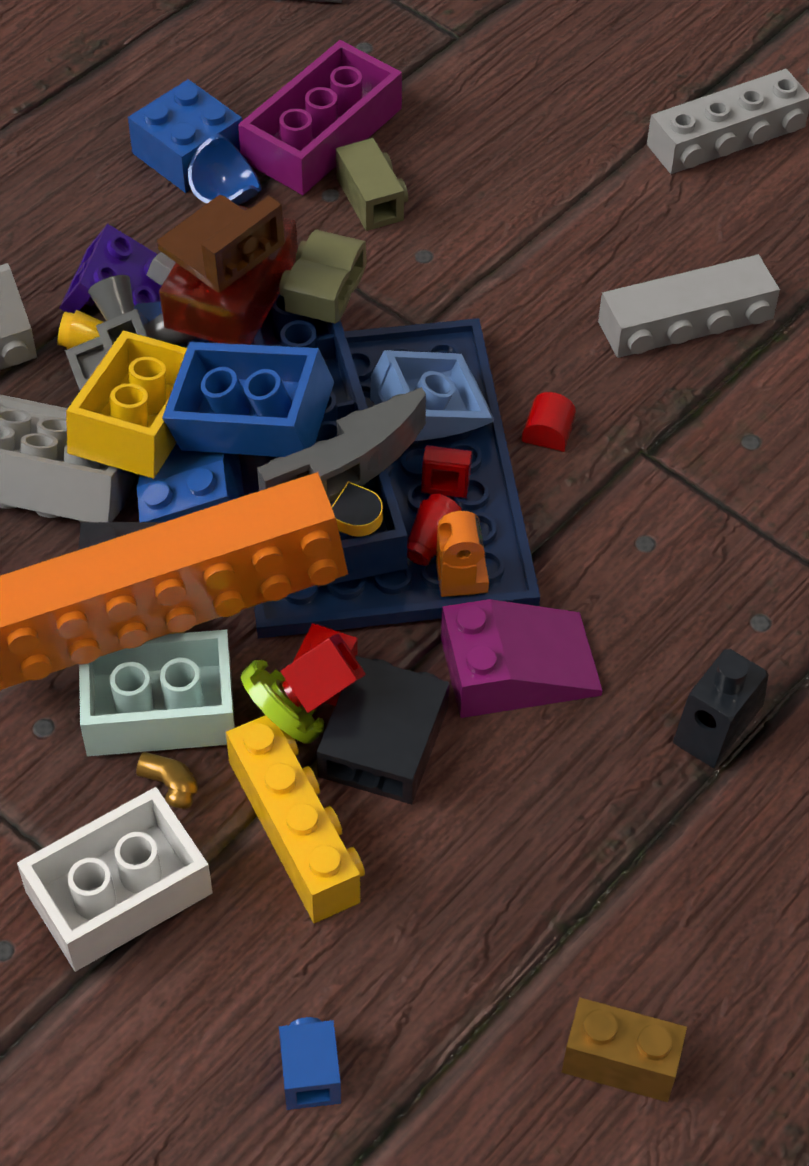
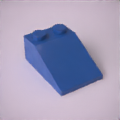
[137,443,244,522]

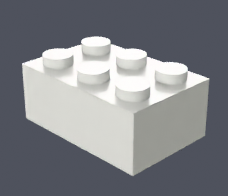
[17,787,213,972]

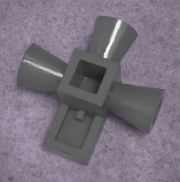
[65,275,201,391]

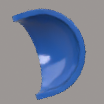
[188,134,262,205]

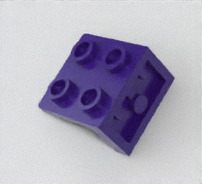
[60,223,169,313]

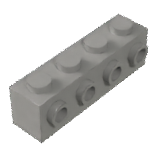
[647,69,809,174]

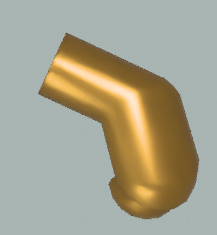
[136,752,198,809]

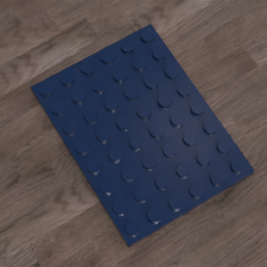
[225,318,540,639]

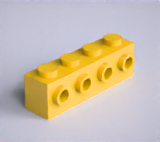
[226,715,365,923]

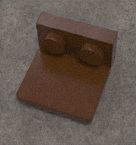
[157,195,285,293]

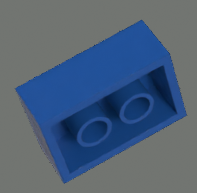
[162,342,334,457]

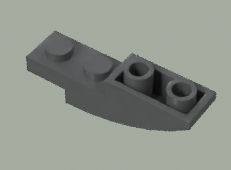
[257,387,426,502]

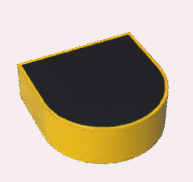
[332,481,383,537]

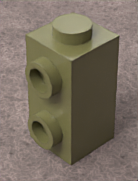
[336,138,408,231]

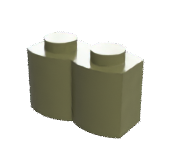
[279,230,367,324]

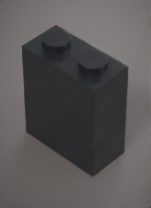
[317,656,450,805]

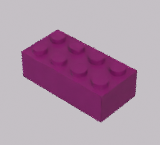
[238,40,402,195]

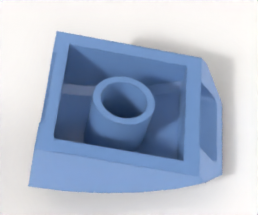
[370,350,494,441]

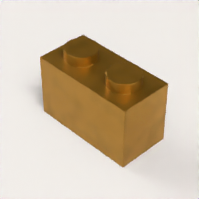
[561,997,687,1103]

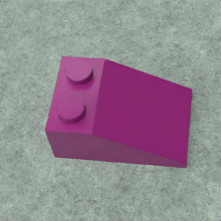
[441,599,603,718]

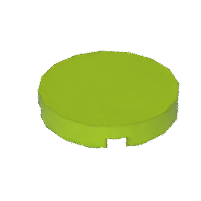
[241,660,324,744]

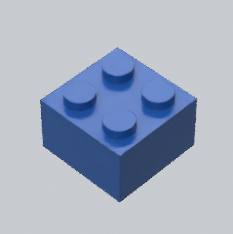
[128,79,242,193]

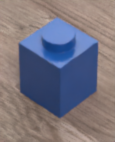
[279,1017,341,1110]

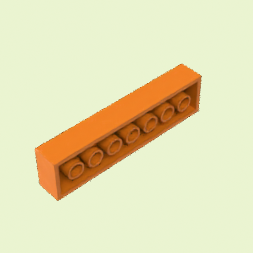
[0,472,348,691]

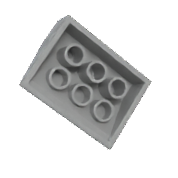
[0,395,138,523]

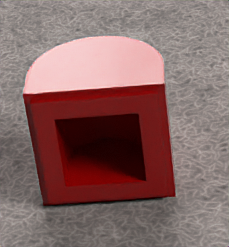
[522,392,576,452]
[421,445,472,498]

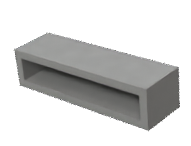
[598,254,780,358]

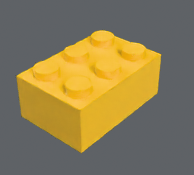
[66,330,187,479]

